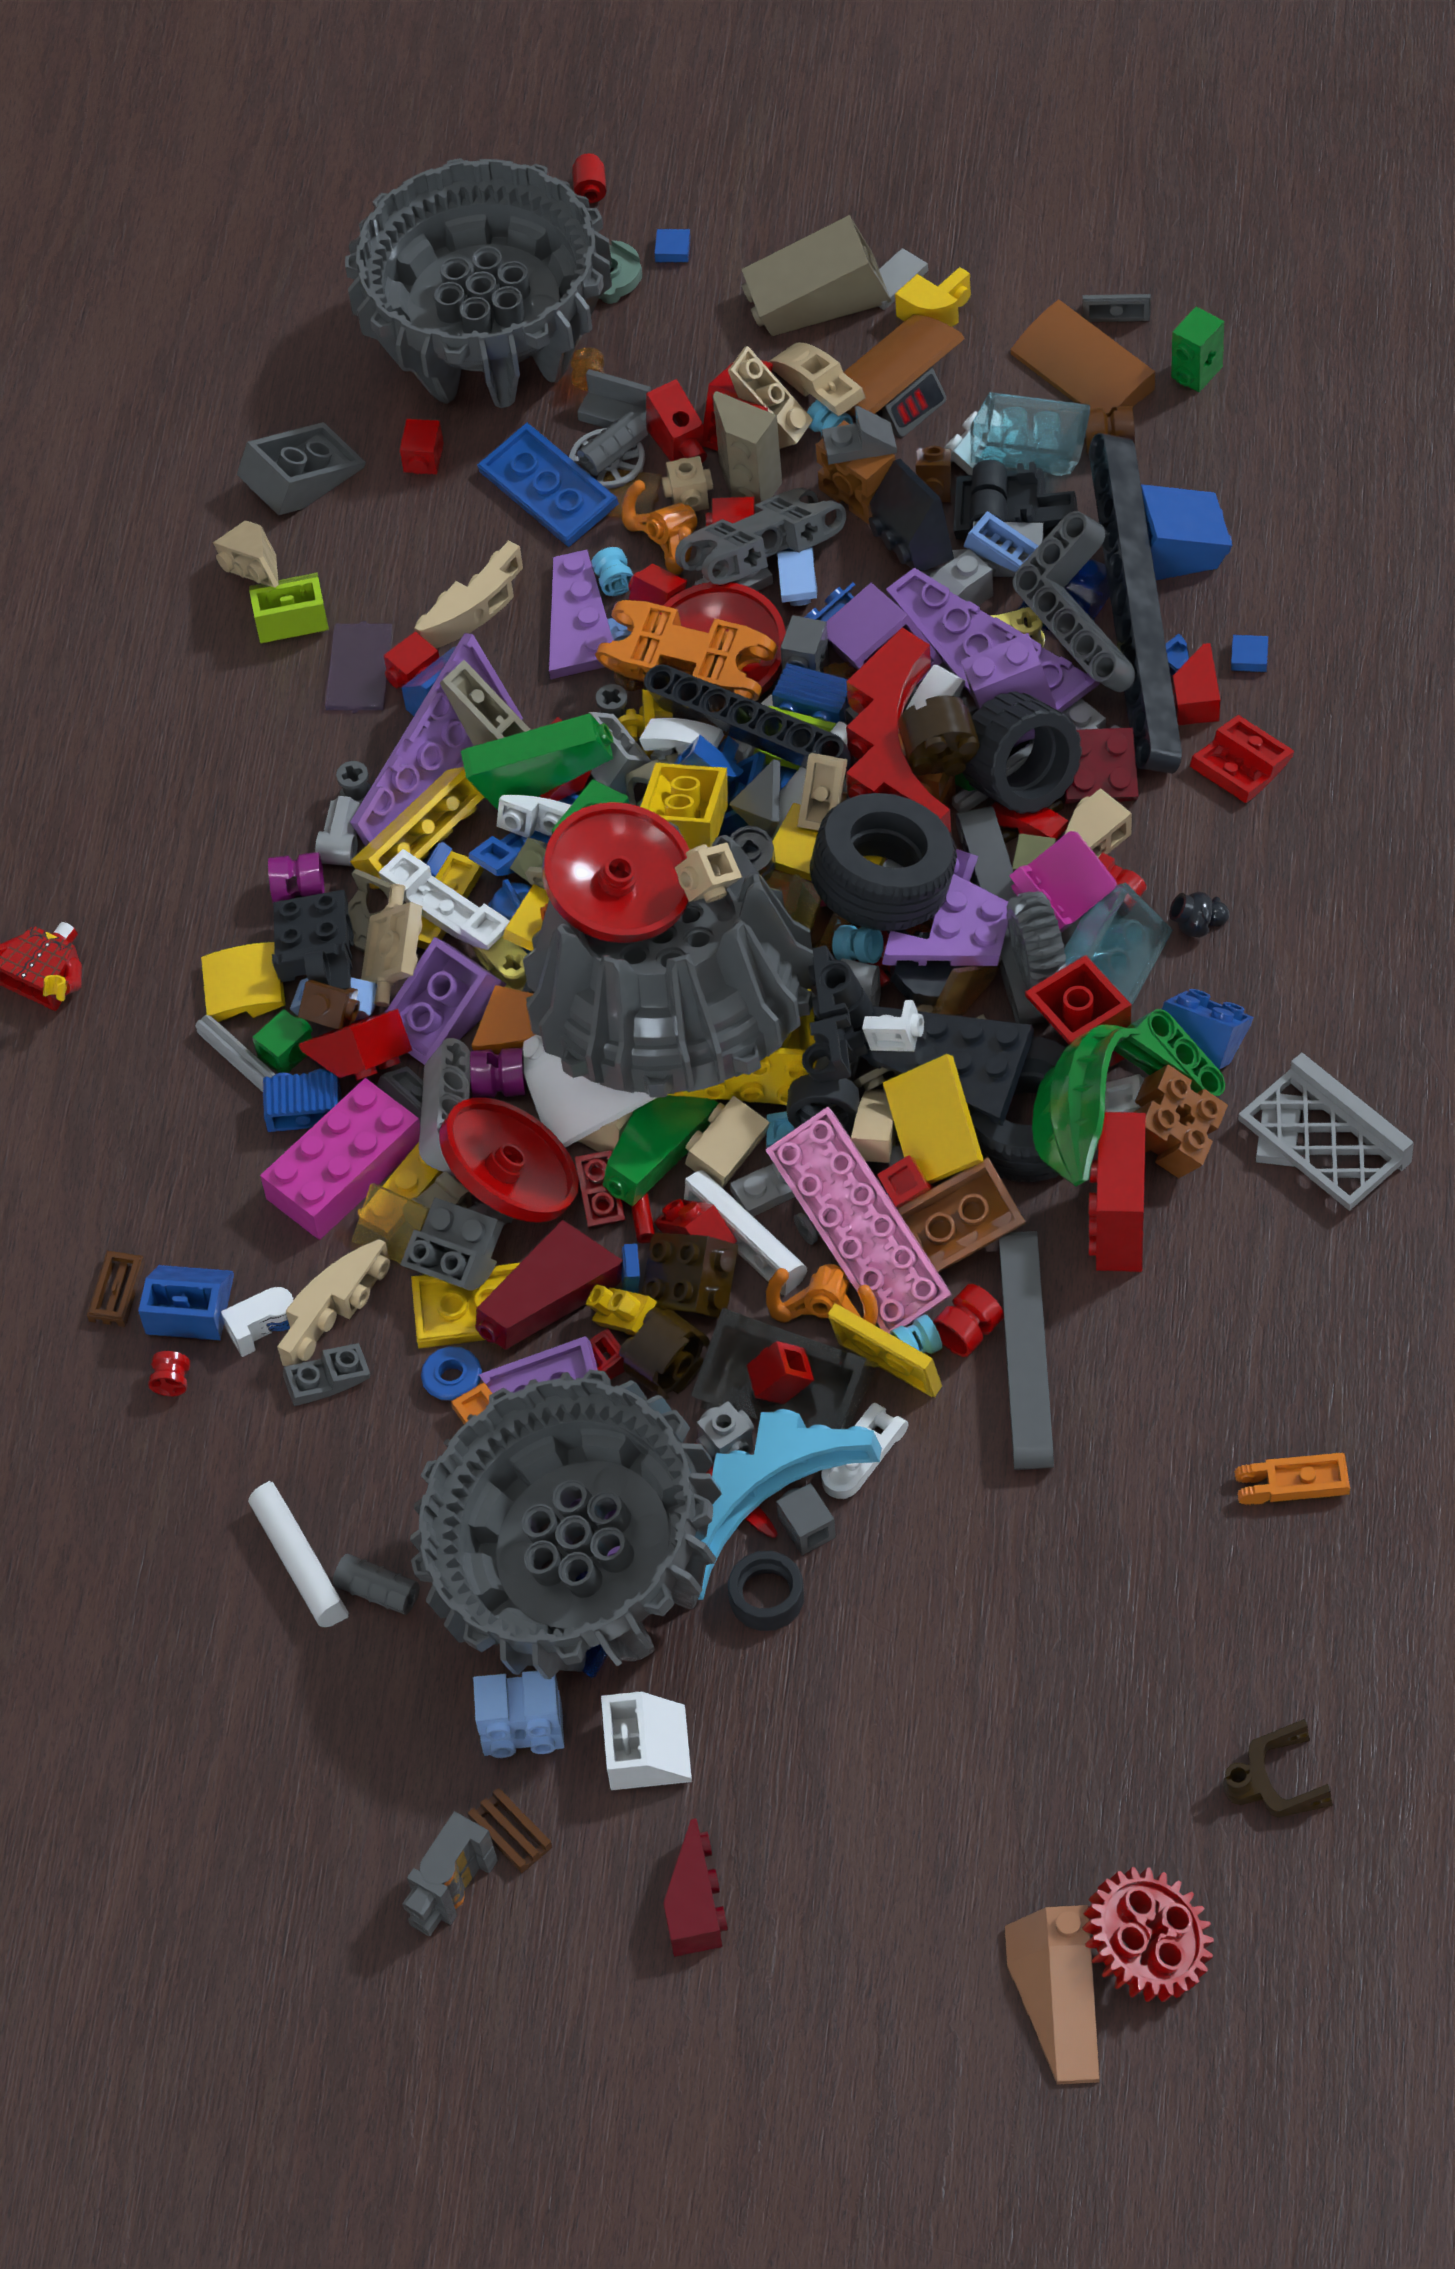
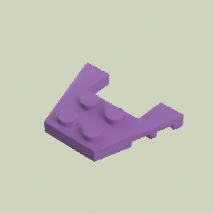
[882,874,1008,966]

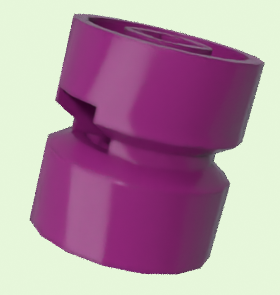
[268,852,325,902]
[470,1047,527,1098]

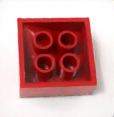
[1089,1112,1146,1272]

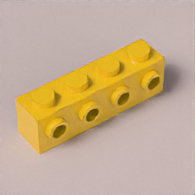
[350,767,484,889]

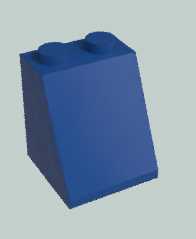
[1141,484,1232,580]

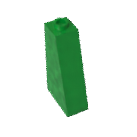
[461,713,614,810]
[603,1095,719,1207]

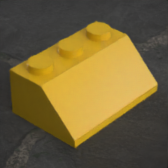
[640,763,728,850]

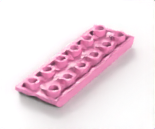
[766,1107,952,1334]

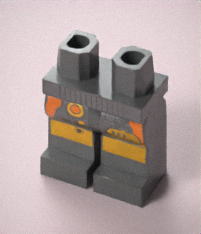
[402,1811,498,1936]

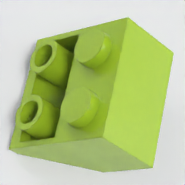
[249,573,329,643]

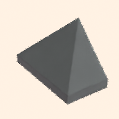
[729,760,780,838]

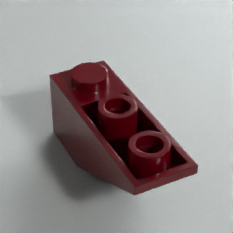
[663,1818,728,1957]

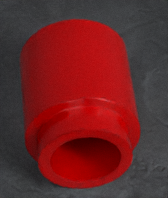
[572,153,607,203]

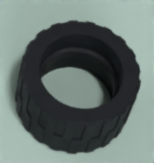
[962,692,1082,814]

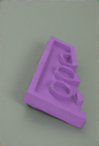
[549,550,613,679]

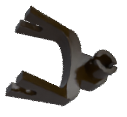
[1223,1719,1333,1818]

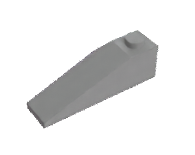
[895,549,993,606]

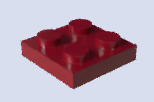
[1064,728,1139,804]

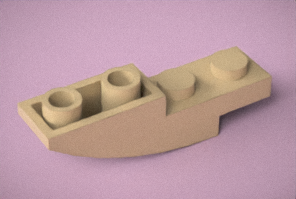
[768,342,866,417]
[414,540,523,648]
[277,1239,390,1366]

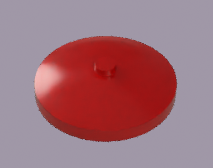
[660,582,786,697]
[542,802,690,943]
[439,1098,579,1222]

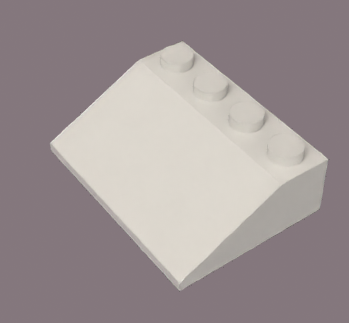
[523,1035,657,1148]

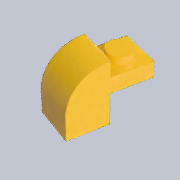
[895,267,971,327]

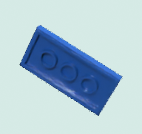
[477,422,619,548]

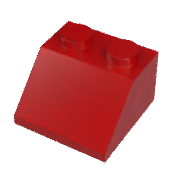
[299,1009,413,1080]

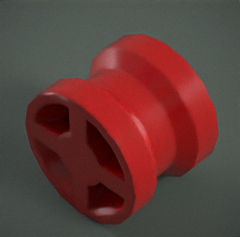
[148,1351,190,1396]

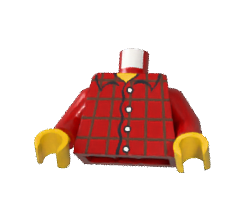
[0,922,82,1011]

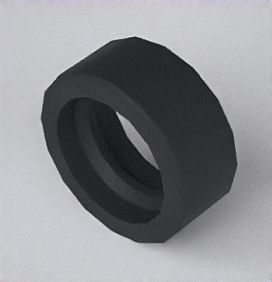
[787,1074,859,1132]
[728,1551,804,1631]

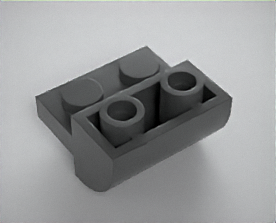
[400,1197,504,1290]

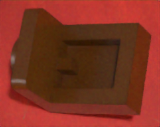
[915,446,952,502]
[298,980,360,1029]

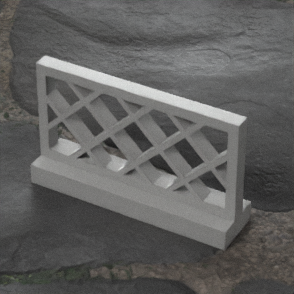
[1238,1052,1414,1211]

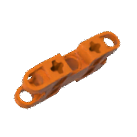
[595,600,778,701]

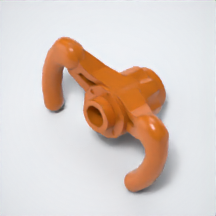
[622,480,697,575]
[766,1264,878,1326]

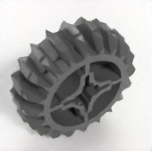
[1006,891,1066,989]

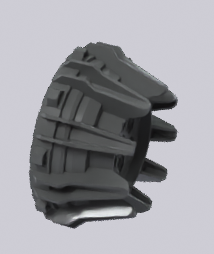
[345,158,612,408]
[523,822,814,1098]
[410,1369,722,1679]

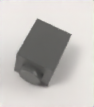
[776,1483,836,1555]

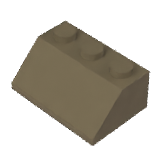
[713,391,782,505]

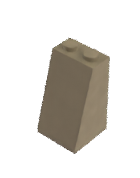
[742,215,892,336]

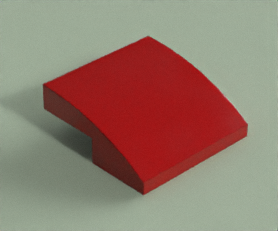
[1189,715,1295,803]

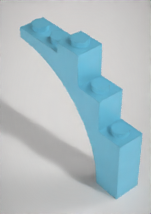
[698,1409,882,1600]

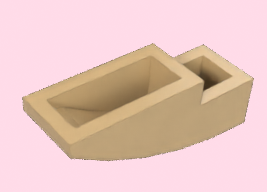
[851,1089,897,1163]

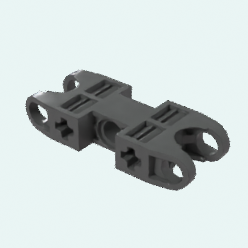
[675,487,846,585]

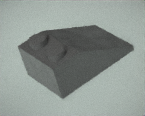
[237,422,366,515]

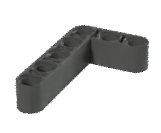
[1013,511,1135,692]

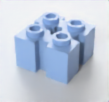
[473,1671,564,1758]

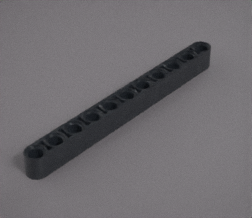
[1089,433,1182,774]

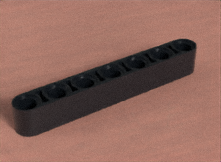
[644,664,855,779]

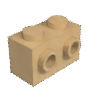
[685,1096,770,1188]

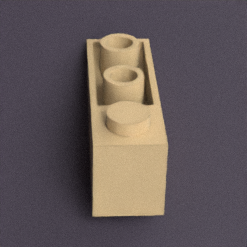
[728,346,813,449]
[213,520,279,588]

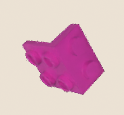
[1009,831,1117,932]

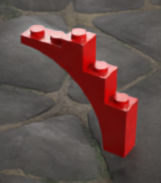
[846,627,951,832]

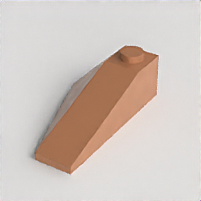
[1005,1905,1099,2085]

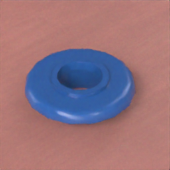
[421,1346,482,1401]

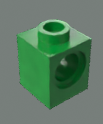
[252,1009,312,1073]

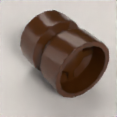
[1083,406,1135,454]

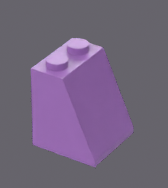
[826,583,943,685]
[961,633,1057,746]

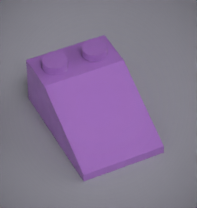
[385,937,506,1065]

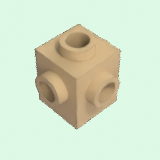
[662,456,713,511]
[675,843,742,903]

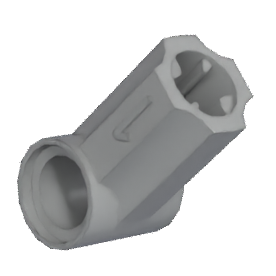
[315,796,361,866]

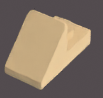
[797,753,847,831]

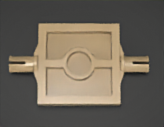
[361,884,423,1007]

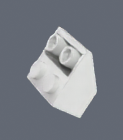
[601,1692,692,1790]

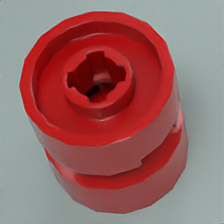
[932,1284,1004,1357]

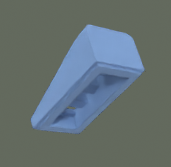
[964,511,1038,572]

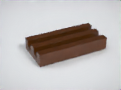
[87,1251,145,1327]
[468,1787,553,1873]

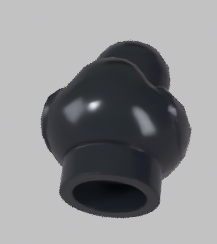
[1169,892,1229,938]

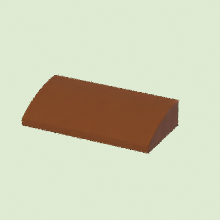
[1010,299,1155,413]
[843,314,965,416]
[897,1157,1026,1273]

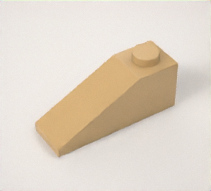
[1064,788,1132,857]

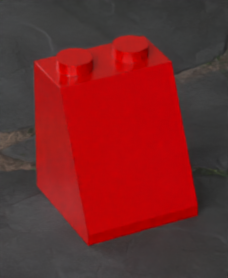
[1025,955,1132,1069]

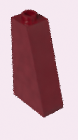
[475,1220,623,1350]

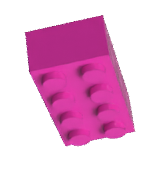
[260,1078,420,1240]

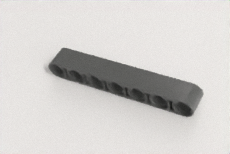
[955,806,1048,1025]
[999,1231,1054,1470]

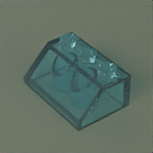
[970,392,1090,476]
[1064,883,1173,1005]

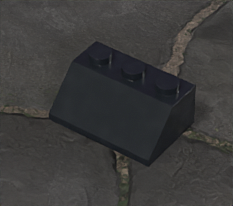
[869,459,954,572]

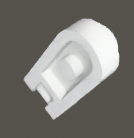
[821,1403,908,1499]

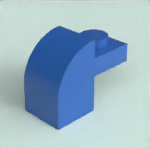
[675,735,744,788]

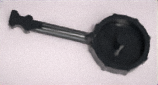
[886,929,966,1006]

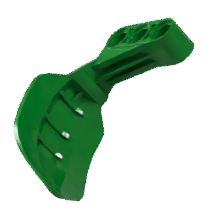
[1032,1009,1225,1187]

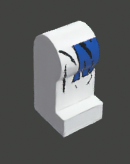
[221,1287,293,1357]

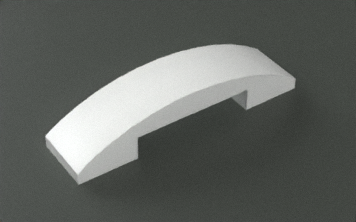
[379,849,510,950]

